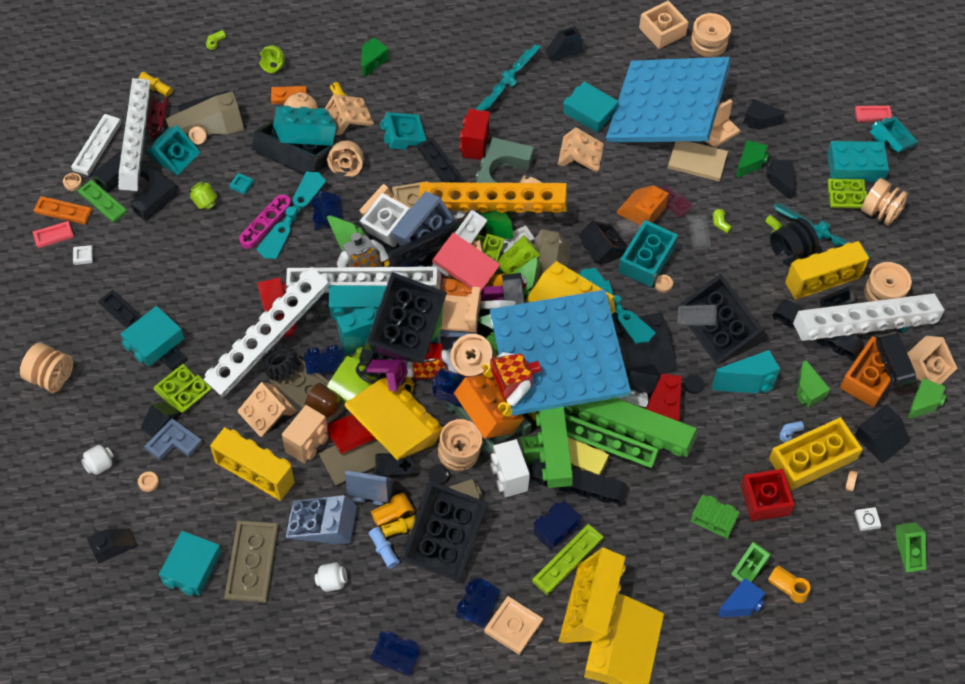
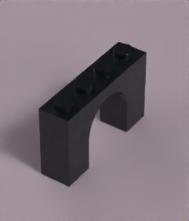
[92,150,177,222]

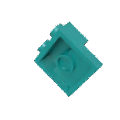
[380,112,426,150]
[870,116,918,153]

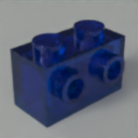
[533,500,581,550]

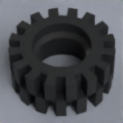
[261,345,300,381]

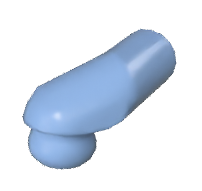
[779,421,804,442]

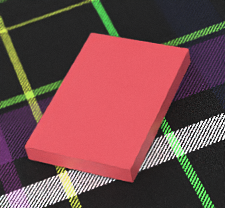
[432,232,500,292]

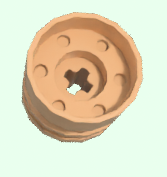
[861,178,908,226]
[20,342,73,393]
[438,419,482,471]

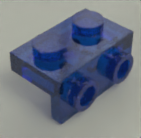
[312,191,342,230]
[304,345,344,374]
[432,368,465,408]
[455,578,501,628]
[370,631,420,677]

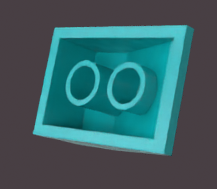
[711,350,780,393]

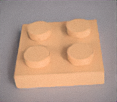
[484,596,543,655]

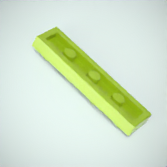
[532,524,603,596]

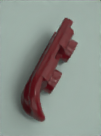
[146,96,169,138]

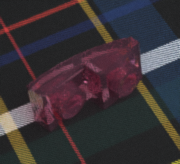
[660,184,693,217]

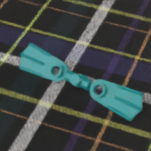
[476,45,541,111]
[256,171,326,259]
[774,203,870,258]
[579,268,656,344]

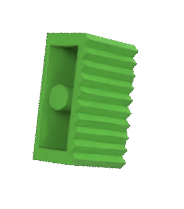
[690,495,740,539]

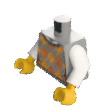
[337,233,390,268]

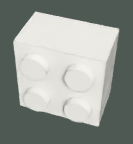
[360,193,410,247]
[490,439,530,497]

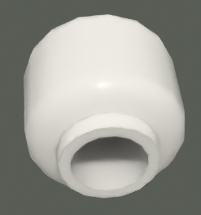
[81,445,114,475]
[315,562,348,592]

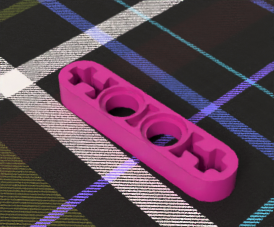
[239,195,291,249]

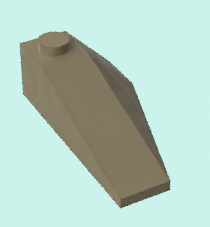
[166,91,244,135]
[534,229,570,279]

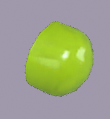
[259,45,285,74]

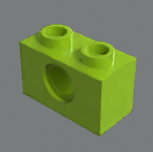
[498,235,540,274]

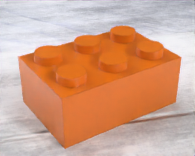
[840,336,891,408]
[454,375,525,439]

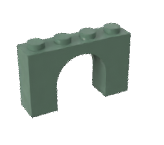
[475,137,534,212]

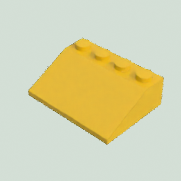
[525,261,615,315]
[344,377,443,460]
[558,547,626,643]
[584,594,664,684]

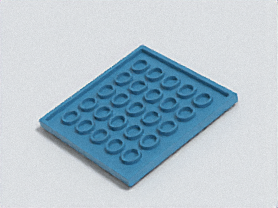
[606,57,731,142]
[490,290,631,416]

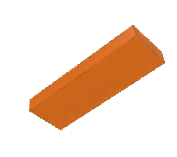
[34,196,93,225]

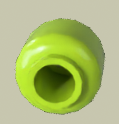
[190,182,217,210]

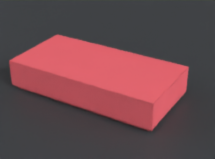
[855,106,892,122]
[33,221,74,248]

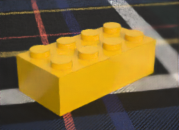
[785,241,869,300]
[769,417,863,491]
[210,427,295,501]

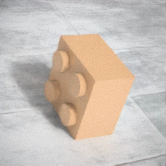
[639,1,688,49]
[282,405,328,464]

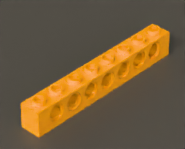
[418,182,568,213]

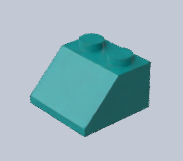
[145,125,201,176]

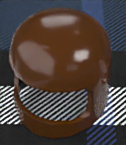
[305,383,340,417]

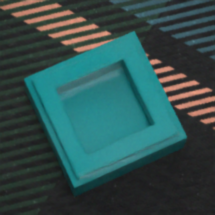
[229,173,254,195]

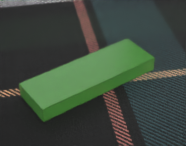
[77,180,128,223]

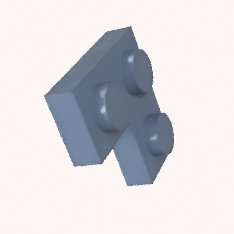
[144,418,202,461]

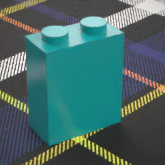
[563,81,618,133]
[336,305,376,356]
[120,306,184,367]
[159,531,222,596]

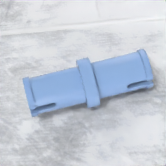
[368,527,399,568]

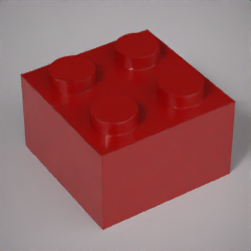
[459,109,490,160]
[740,469,794,522]

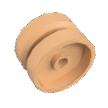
[691,13,731,57]
[864,262,912,302]
[451,334,498,377]

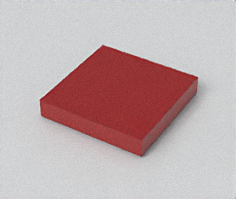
[327,414,376,454]

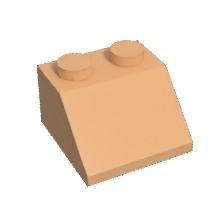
[907,336,957,385]

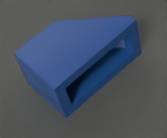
[718,578,766,617]

